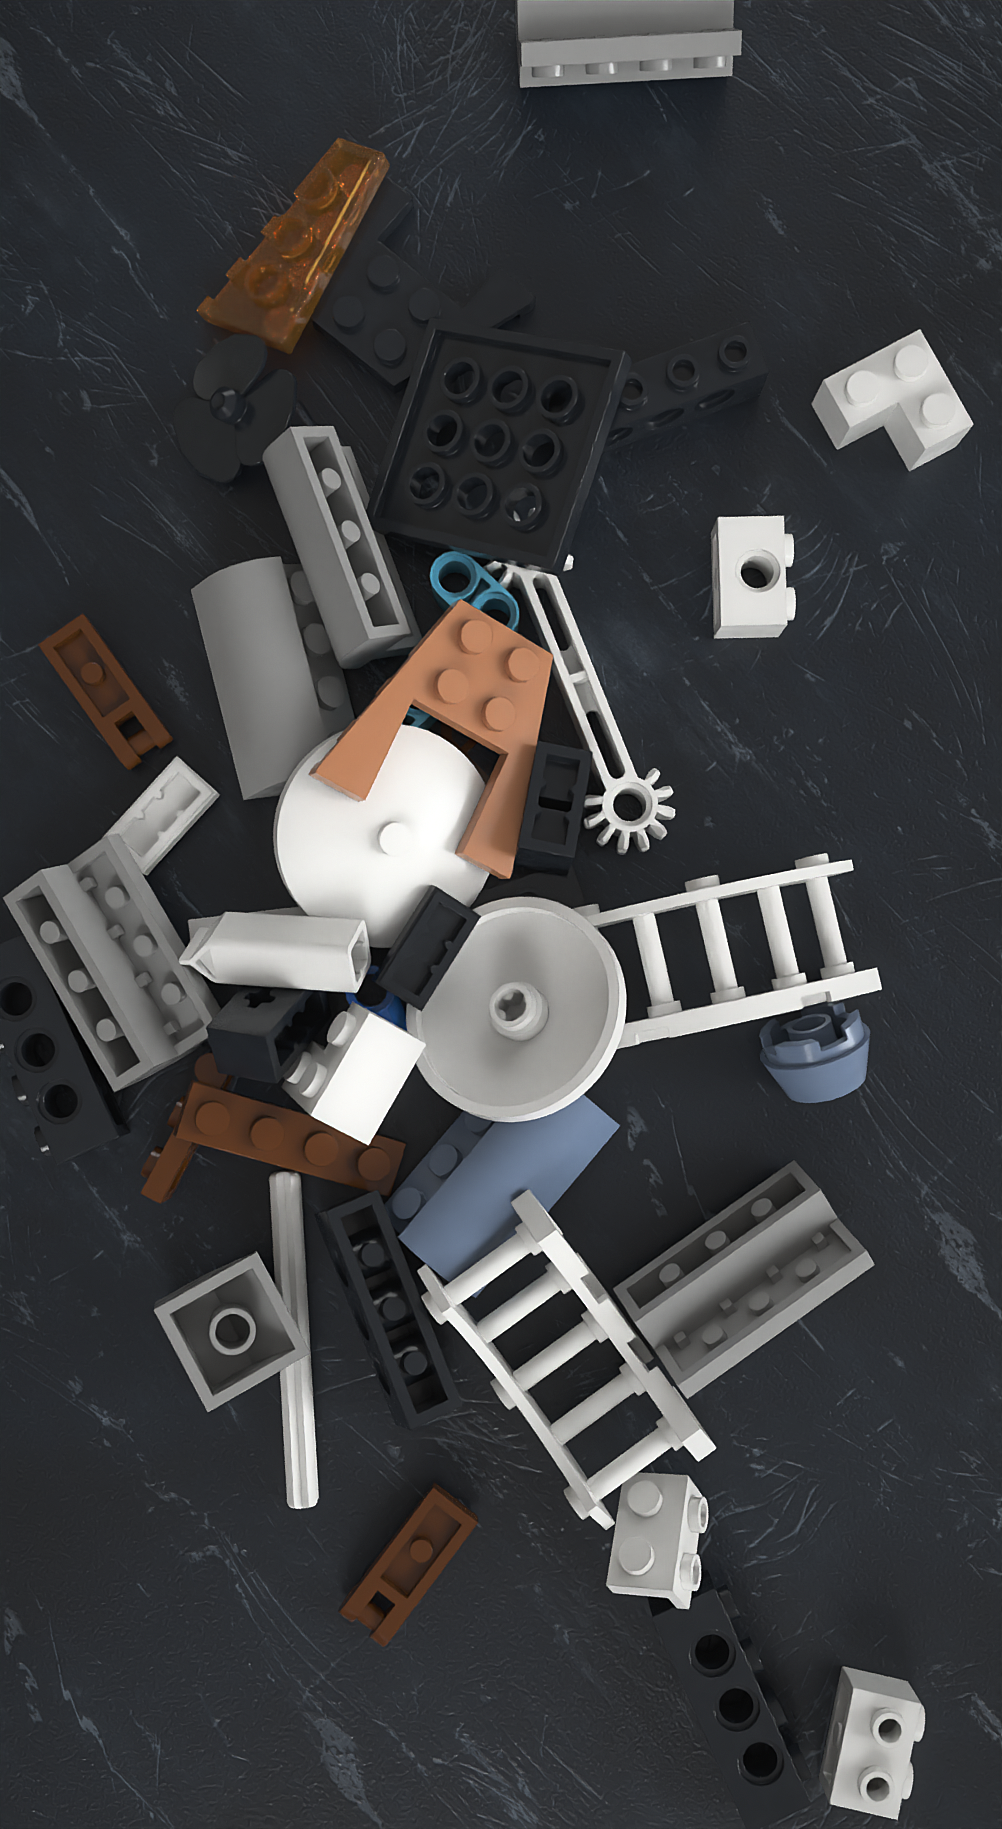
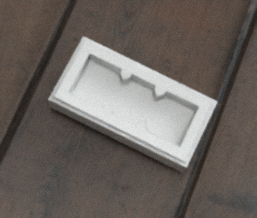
[103,756,220,875]

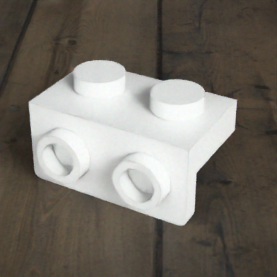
[606,1472,708,1609]

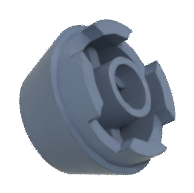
[759,1001,870,1103]

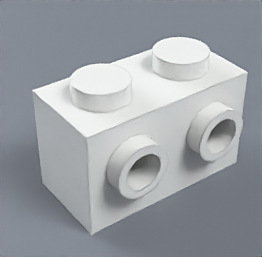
[819,1666,925,1820]

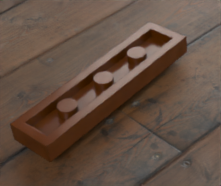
[173,1080,406,1197]

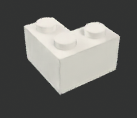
[811,329,974,471]
[281,1001,426,1145]

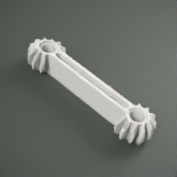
[483,508,675,855]

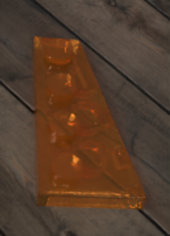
[196,138,390,355]

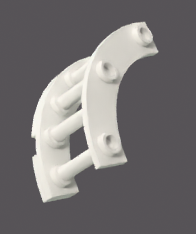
[572,853,882,1049]
[417,1189,716,1530]

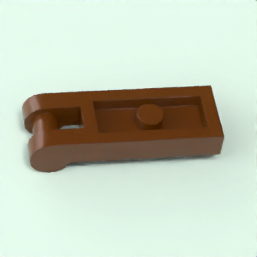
[38,613,174,771]
[140,1052,234,1204]
[338,1482,478,1647]

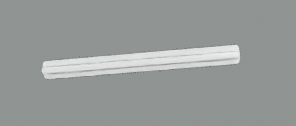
[269,1170,319,1509]

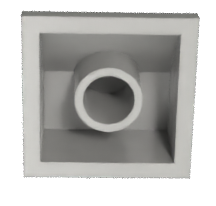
[154,1251,311,1412]

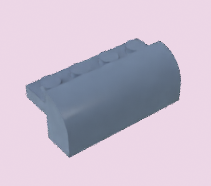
[384,1094,620,1298]

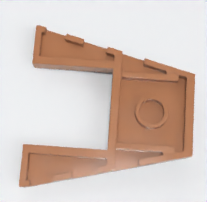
[308,599,554,879]

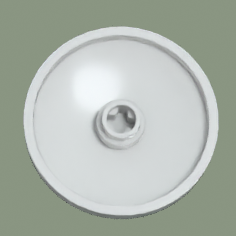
[273,724,489,948]
[406,897,626,1122]

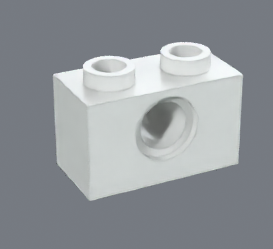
[711,516,796,639]

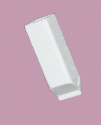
[179,911,371,993]

